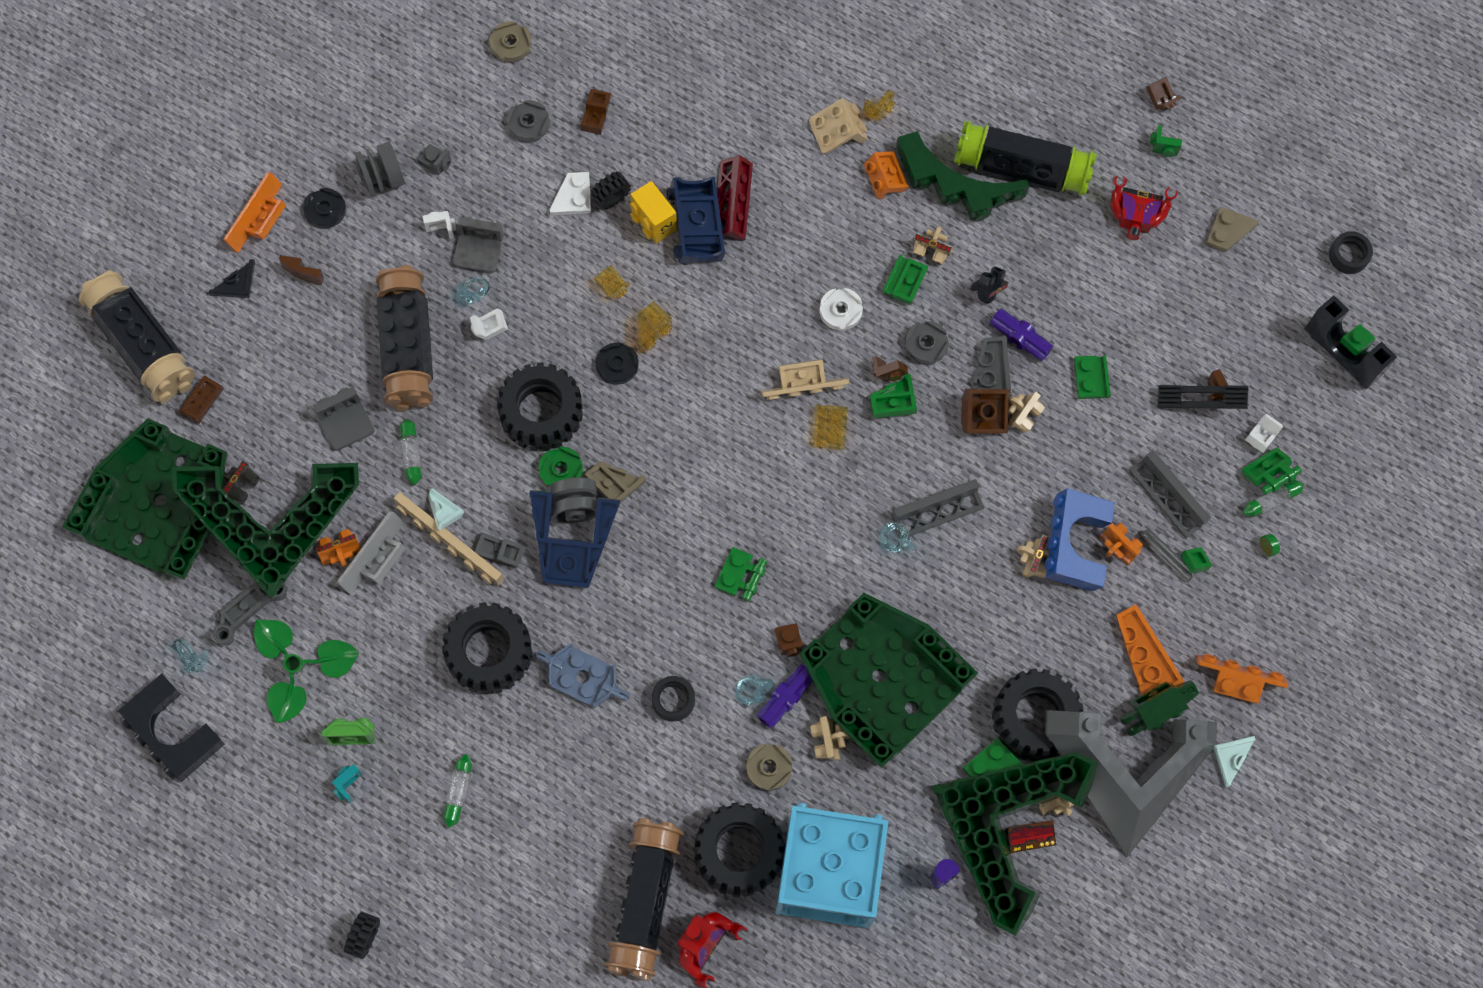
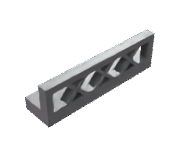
[1129,450,1211,539]
[892,479,985,539]

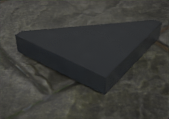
[209,259,255,298]

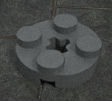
[507,100,550,142]
[905,321,949,365]

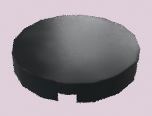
[303,188,346,229]
[595,342,639,385]

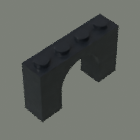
[1304,295,1397,389]
[118,673,225,782]

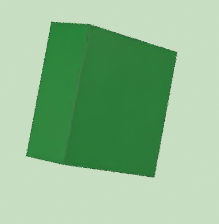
[1181,547,1212,574]

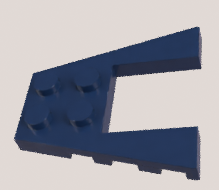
[529,490,621,588]

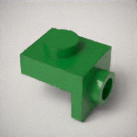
[1150,125,1182,157]
[1340,324,1376,356]

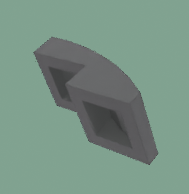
[474,532,525,568]

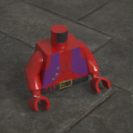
[1110,176,1178,240]
[678,911,747,988]

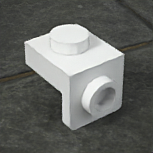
[423,211,457,239]
[470,308,508,340]
[1245,414,1283,453]

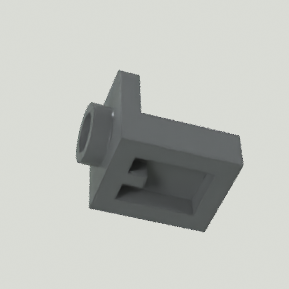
[417,144,451,175]

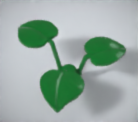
[254,619,359,723]

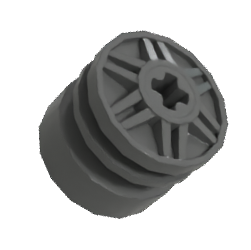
[355,142,405,196]

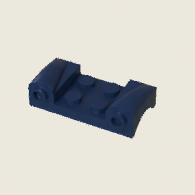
[666,177,725,263]

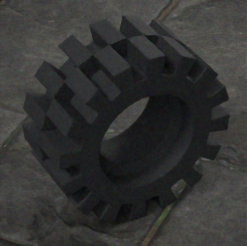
[590,171,631,210]
[344,911,380,959]

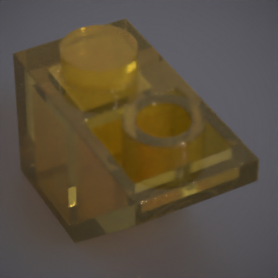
[638,301,672,354]

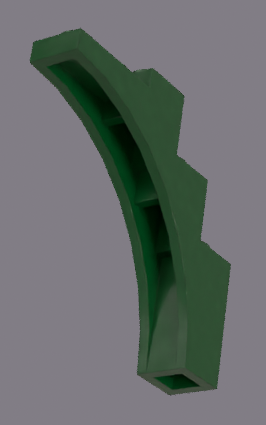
[896,131,1030,221]

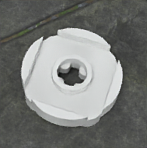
[819,288,863,332]

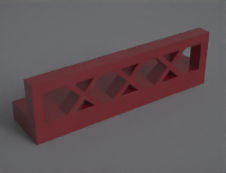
[717,155,753,241]

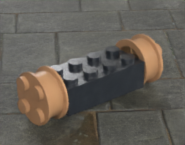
[376,265,433,412]
[604,818,684,981]

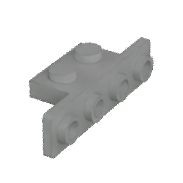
[337,511,406,594]

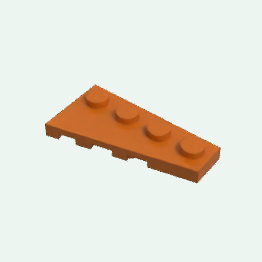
[1116,604,1185,695]

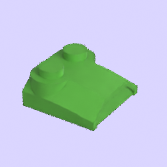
[322,718,376,745]

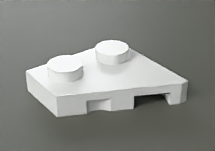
[550,172,591,215]

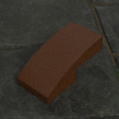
[581,89,611,135]
[279,255,324,285]

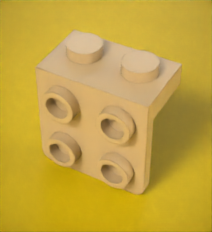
[809,98,868,154]

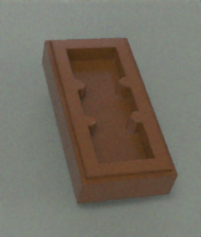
[179,376,224,424]

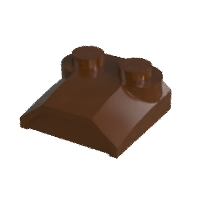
[961,388,1010,433]

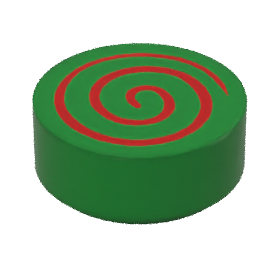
[1260,533,1280,557]

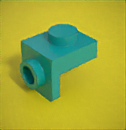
[332,764,363,803]

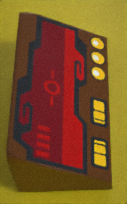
[1005,820,1056,854]

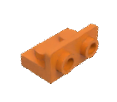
[864,151,909,199]

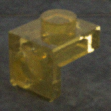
[863,89,896,121]
[593,265,631,299]

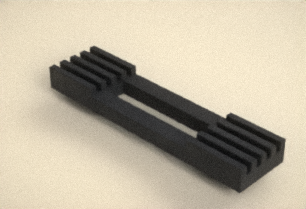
[1157,385,1249,409]

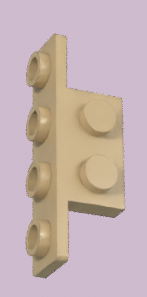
[760,359,849,400]

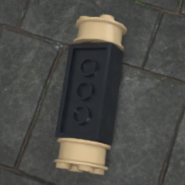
[79,270,195,404]

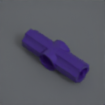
[990,308,1053,362]
[757,664,813,729]

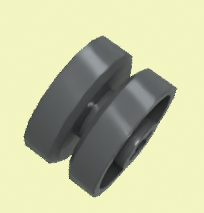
[547,478,597,524]

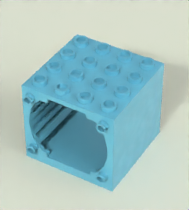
[775,803,889,928]

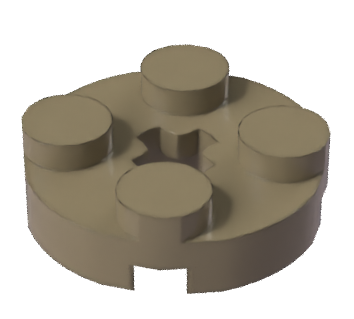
[490,21,532,62]
[746,744,793,792]

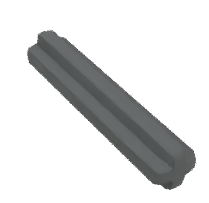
[1140,529,1196,582]

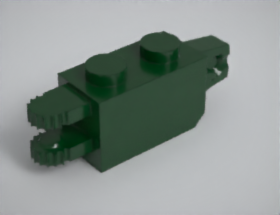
[1120,680,1199,736]

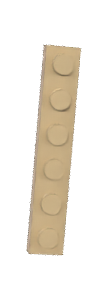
[394,492,504,586]

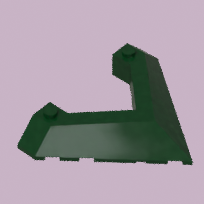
[172,463,359,599]
[931,752,1098,936]

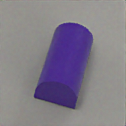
[931,859,960,889]

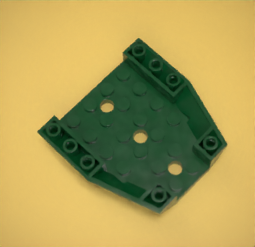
[62,418,228,580]
[800,593,978,768]

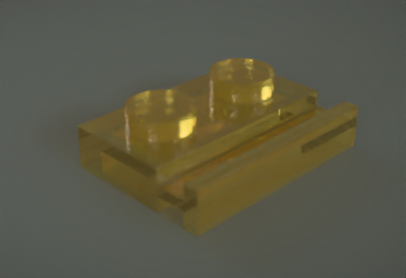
[812,404,848,451]

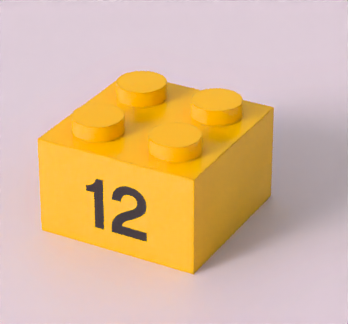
[629,181,677,244]

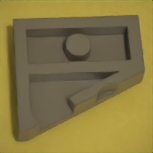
[1206,206,1259,252]
[584,461,646,503]

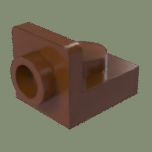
[1207,369,1228,401]
[774,623,804,657]

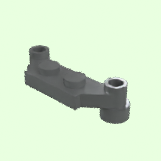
[213,582,287,646]

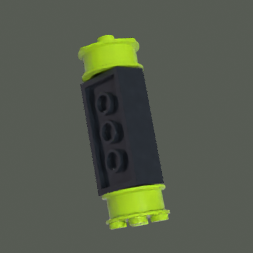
[954,120,1097,196]

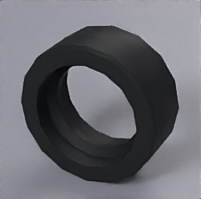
[1329,231,1373,274]
[652,676,695,722]

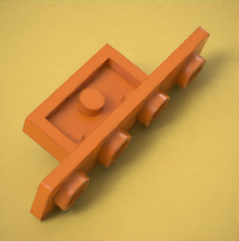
[224,172,286,252]
[1196,654,1288,704]

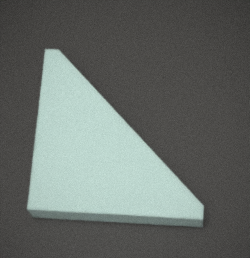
[428,488,464,530]
[1213,736,1255,788]

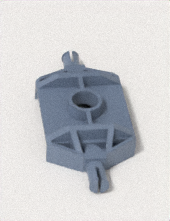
[535,643,630,708]

